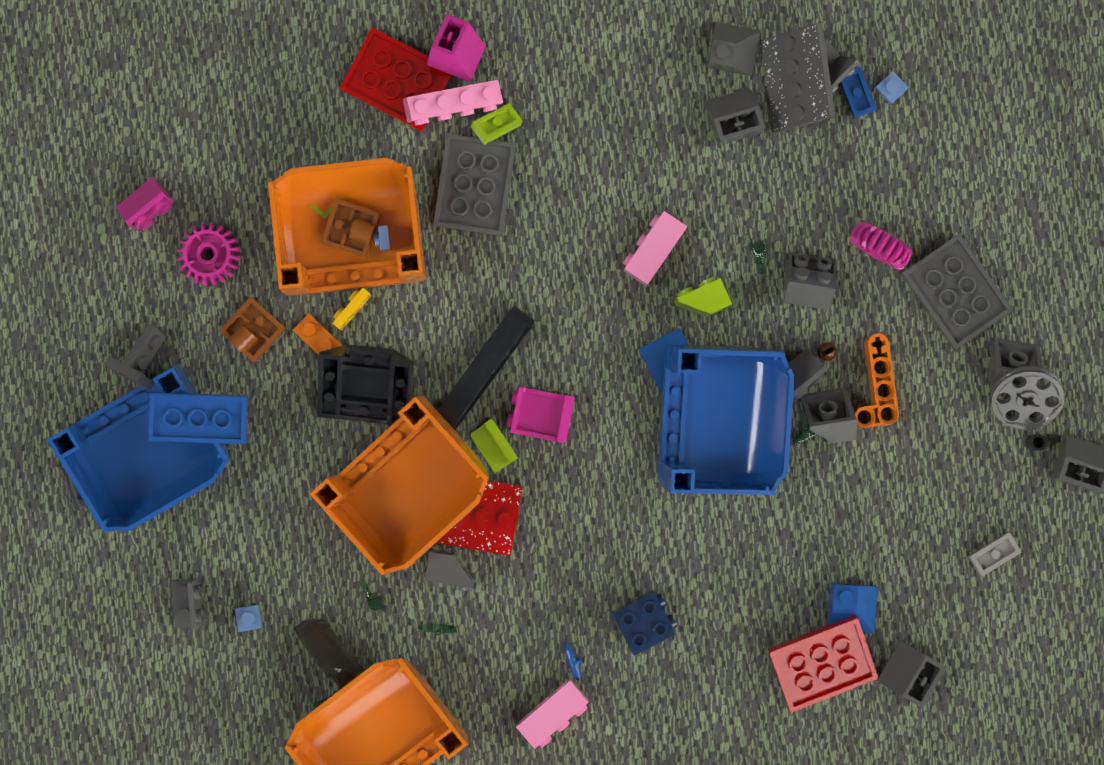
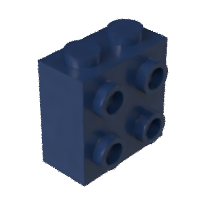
[611,590,677,656]

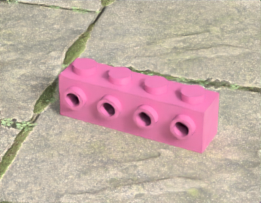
[403,80,503,125]

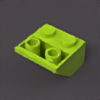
[674,277,732,317]

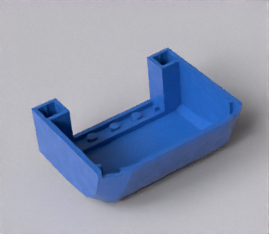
[658,344,794,495]
[47,363,230,532]

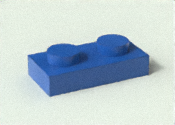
[840,66,877,119]

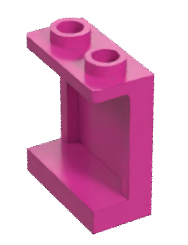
[507,386,575,443]

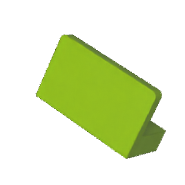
[470,419,518,472]

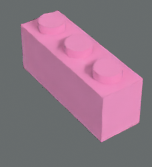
[623,211,687,287]
[516,678,589,749]

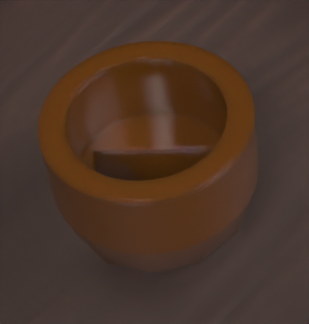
[818,342,837,361]

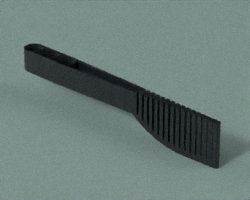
[437,306,535,431]

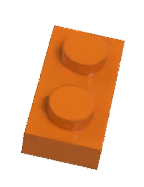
[293,313,343,355]

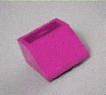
[427,14,486,82]
[116,177,174,231]

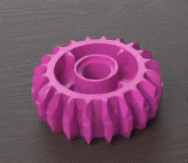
[849,222,912,269]
[177,223,241,286]

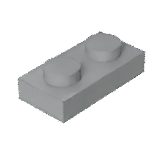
[968,532,1022,577]

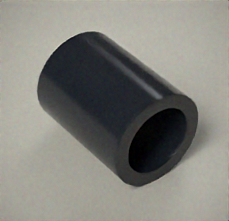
[1025,434,1047,451]

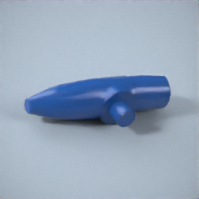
[565,643,582,679]

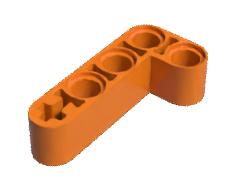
[854,333,899,428]

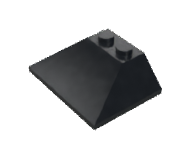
[317,344,414,425]

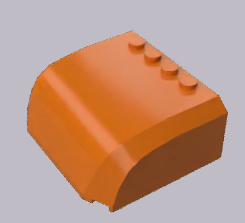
[268,158,426,296]
[310,396,489,575]
[285,658,468,765]

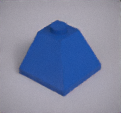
[827,582,878,633]

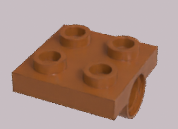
[321,198,381,258]
[219,297,287,363]

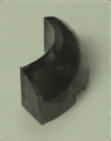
[293,618,365,690]

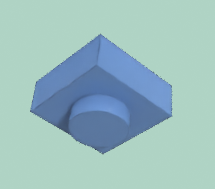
[875,71,909,105]
[374,226,390,251]
[235,604,263,632]

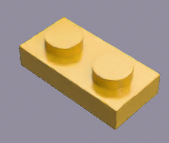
[332,288,372,331]

